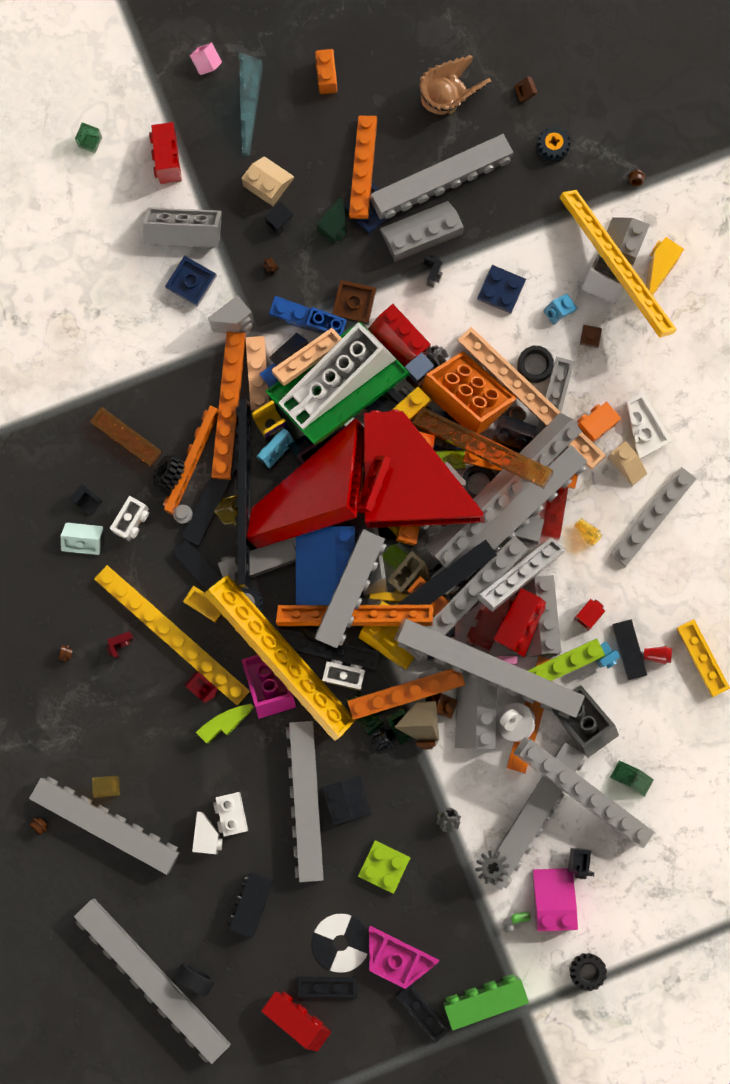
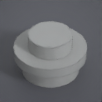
[173,505,192,524]

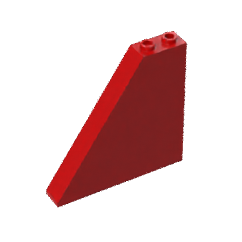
[364,409,485,528]
[247,419,365,549]

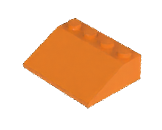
[421,351,517,437]

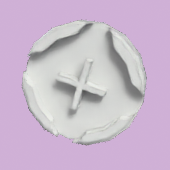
[497,703,535,742]

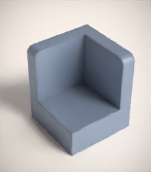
[405,352,434,385]

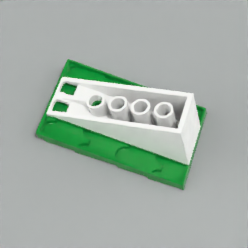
[265,322,410,445]

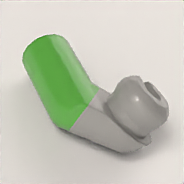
[502,911,531,932]

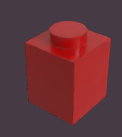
[574,599,605,631]

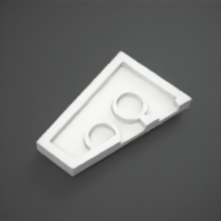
[626,393,672,459]

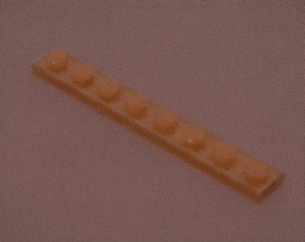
[412,407,554,489]

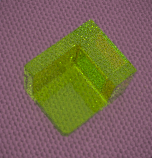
[382,544,408,570]

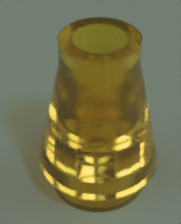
[574,518,603,546]

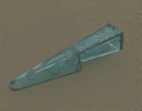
[239,53,263,156]

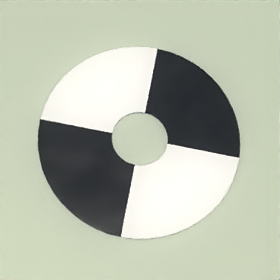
[312,914,369,973]

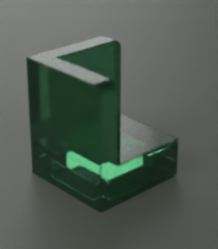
[75,122,102,153]

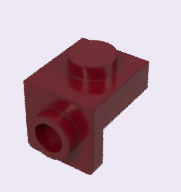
[184,671,218,703]

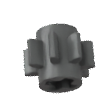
[426,345,449,369]
[436,808,461,832]

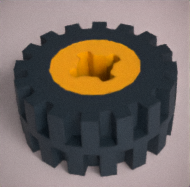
[537,126,571,162]

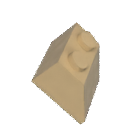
[241,156,294,206]

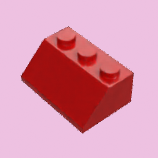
[368,304,431,367]

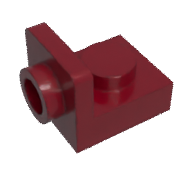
[106,631,134,659]

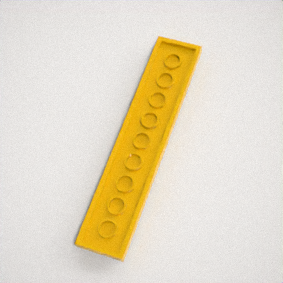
[204,575,356,741]

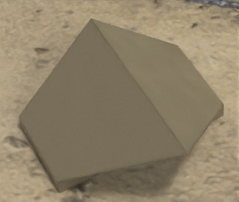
[387,551,430,593]
[395,701,439,741]

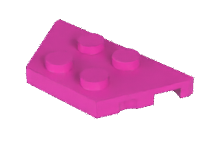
[369,926,439,989]

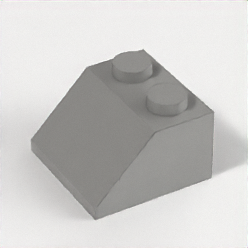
[607,217,650,265]
[581,256,623,304]
[208,295,254,333]

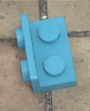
[256,428,294,469]

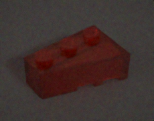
[467,595,517,653]

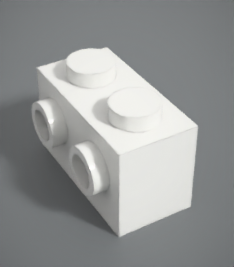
[110,496,149,542]
[322,660,365,691]
[213,792,248,836]

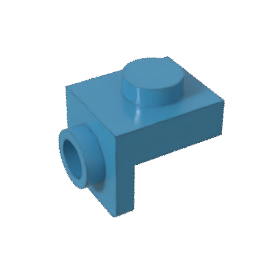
[543,294,578,325]
[595,642,620,669]

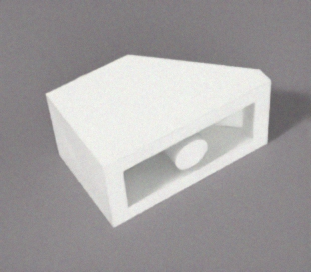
[192,812,223,854]

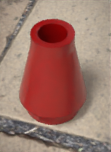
[644,646,672,665]

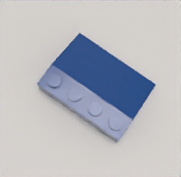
[296,526,355,605]

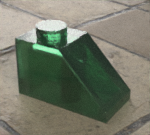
[317,197,346,244]

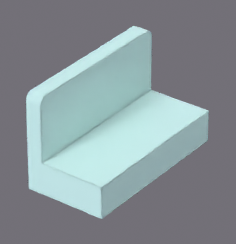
[61,523,103,555]

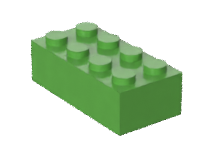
[443,974,529,1030]

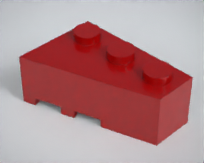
[149,122,182,184]
[493,588,546,658]
[261,991,332,1052]

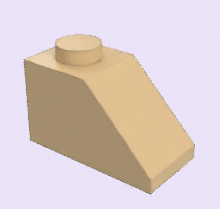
[608,441,647,486]

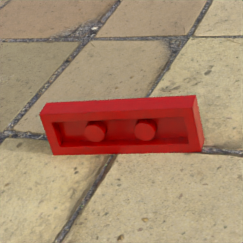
[357,455,391,513]

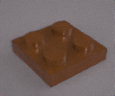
[332,280,377,325]

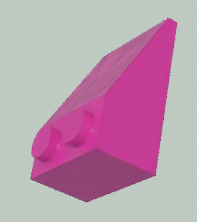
[241,655,296,719]
[533,868,578,931]

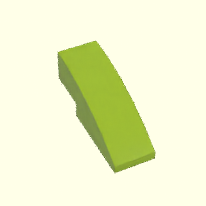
[196,704,255,744]

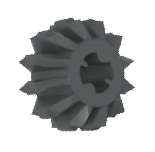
[475,850,510,885]

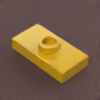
[183,586,222,623]

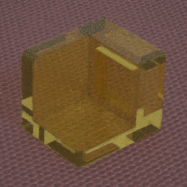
[214,495,238,525]
[92,776,120,798]

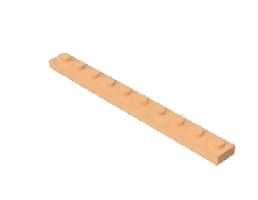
[458,327,606,470]

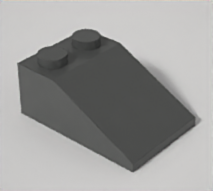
[552,685,619,758]

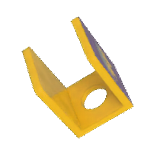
[252,400,288,441]

